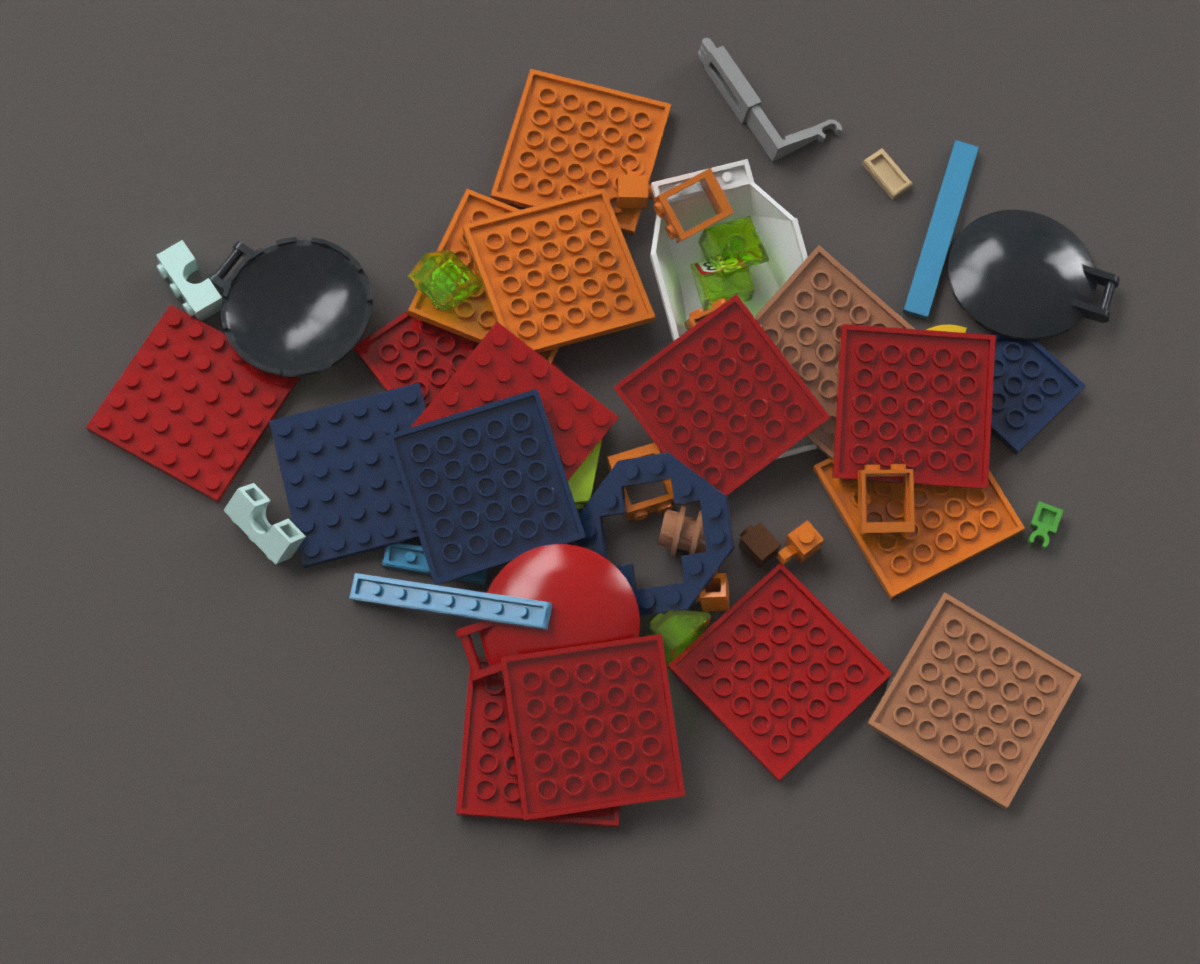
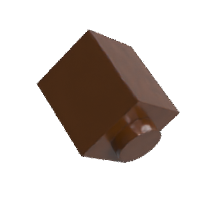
[739,522,781,568]

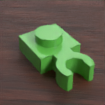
[1028,501,1063,550]

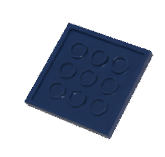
[991,334,1086,454]

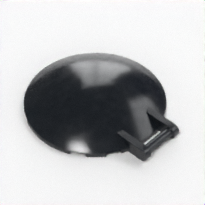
[947,210,1120,341]
[207,237,373,377]

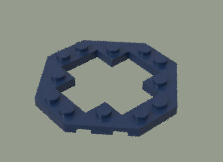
[577,452,735,617]

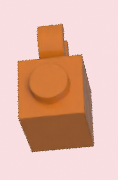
[617,162,653,209]
[776,520,824,565]
[695,573,729,612]

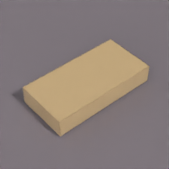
[862,148,913,200]

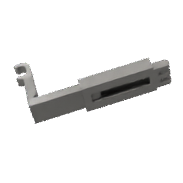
[697,38,842,162]

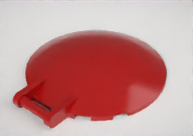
[455,544,640,682]

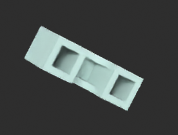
[156,240,223,321]
[224,483,306,565]

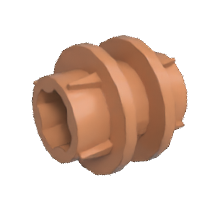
[658,506,706,558]

